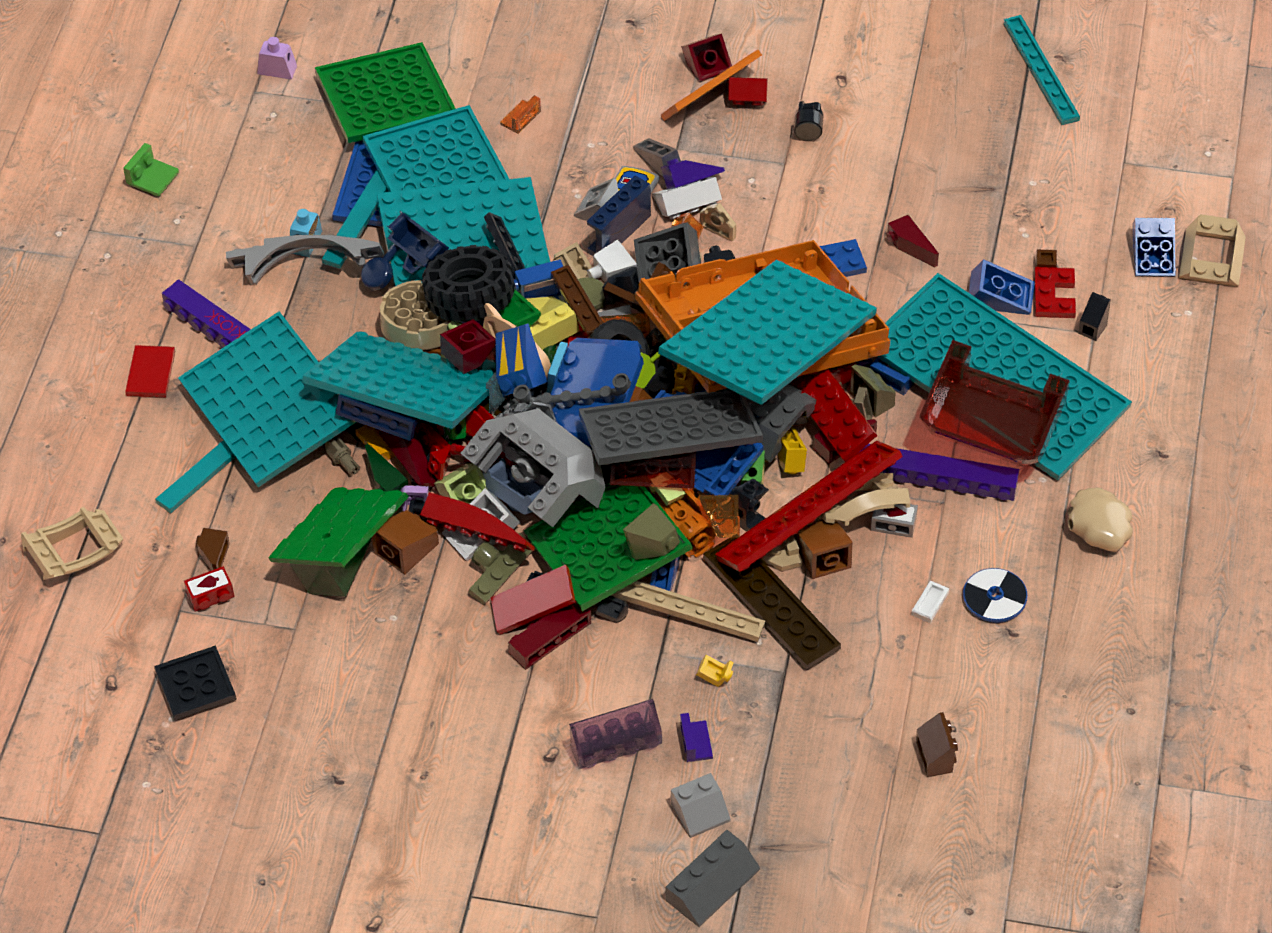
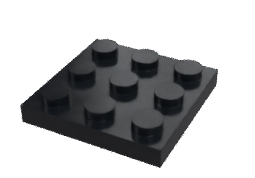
[154,645,237,721]

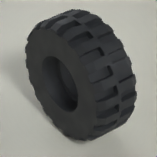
[422,245,515,323]

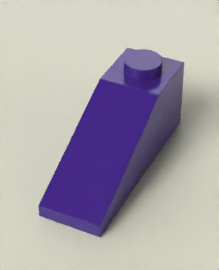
[661,158,725,189]

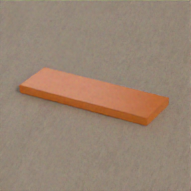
[661,50,762,121]

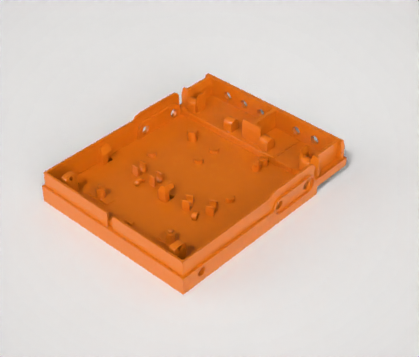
[635,240,890,393]

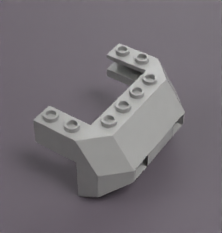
[461,409,605,527]

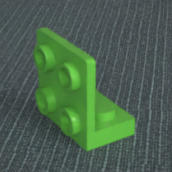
[123,143,179,196]

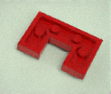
[1034,267,1076,318]

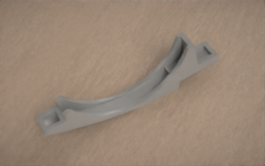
[226,235,385,285]

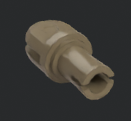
[325,437,360,476]

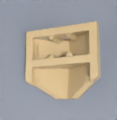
[553,242,592,279]

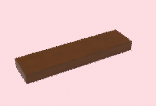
[551,264,603,337]

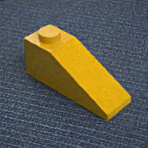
[778,425,807,474]

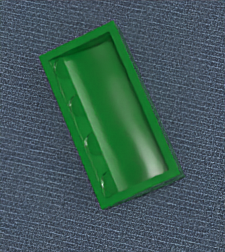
[498,290,541,327]

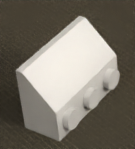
[652,177,722,219]

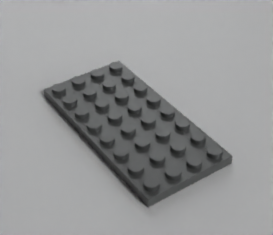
[579,388,763,465]

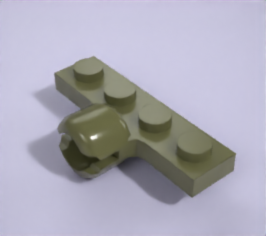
[468,533,533,605]

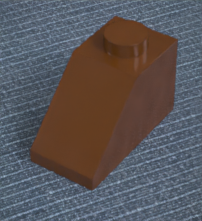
[196,528,230,571]

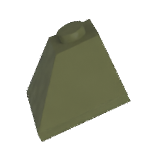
[623,503,680,559]

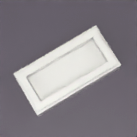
[911,581,949,624]

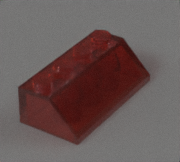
[610,452,696,489]

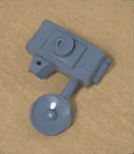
[482,458,544,514]

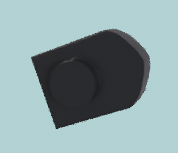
[595,595,628,622]

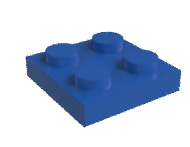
[819,239,867,277]

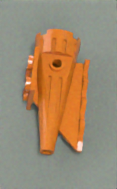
[636,469,720,558]

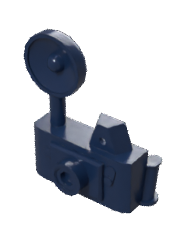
[361,211,449,290]

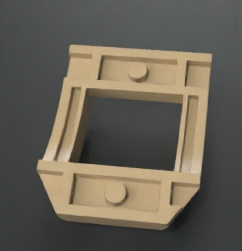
[1179,214,1245,287]
[820,473,910,525]
[21,507,123,580]

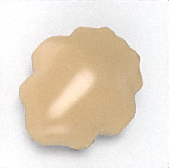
[1067,487,1133,552]

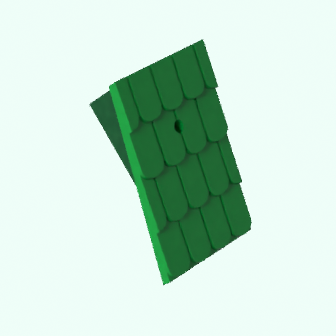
[268,487,409,597]

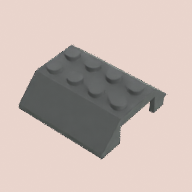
[726,383,816,463]

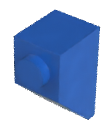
[650,556,680,591]

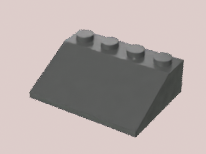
[634,222,701,285]

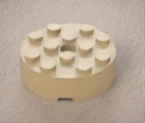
[380,280,452,351]

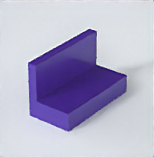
[680,713,713,762]

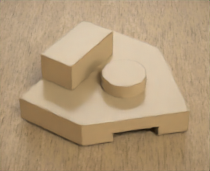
[700,203,736,241]
[761,535,802,571]

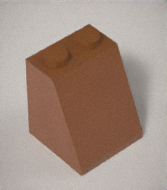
[372,510,439,575]
[794,519,853,579]

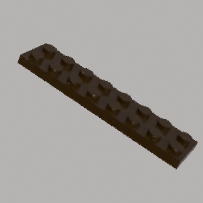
[703,534,841,670]

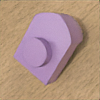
[400,485,429,511]

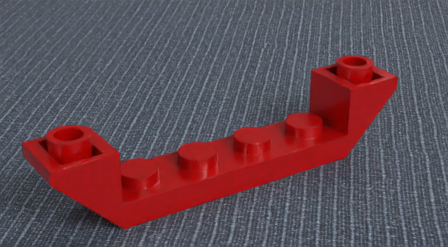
[415,422,451,480]

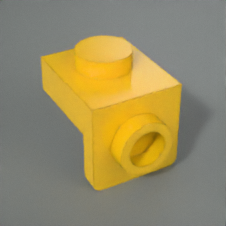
[696,655,734,687]

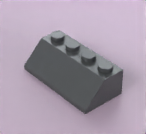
[665,830,760,927]

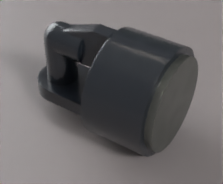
[794,101,824,141]

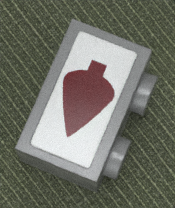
[871,504,918,538]

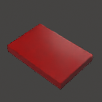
[125,345,176,398]

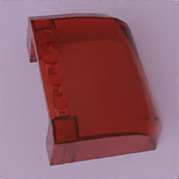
[919,340,1070,466]

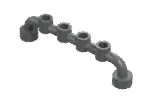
[513,373,631,408]

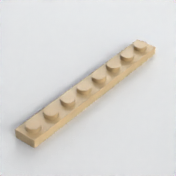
[611,581,765,642]

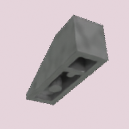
[633,138,681,176]

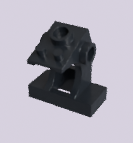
[722,479,769,532]

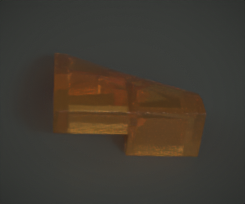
[699,495,740,538]

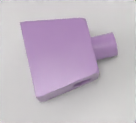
[257,37,297,80]

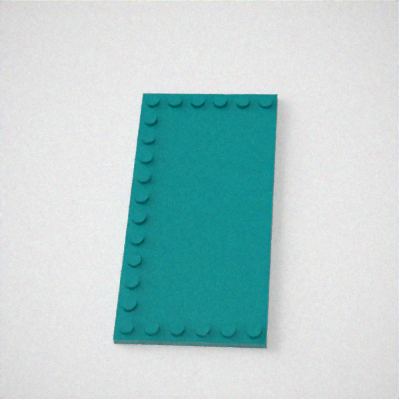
[876,273,1132,480]

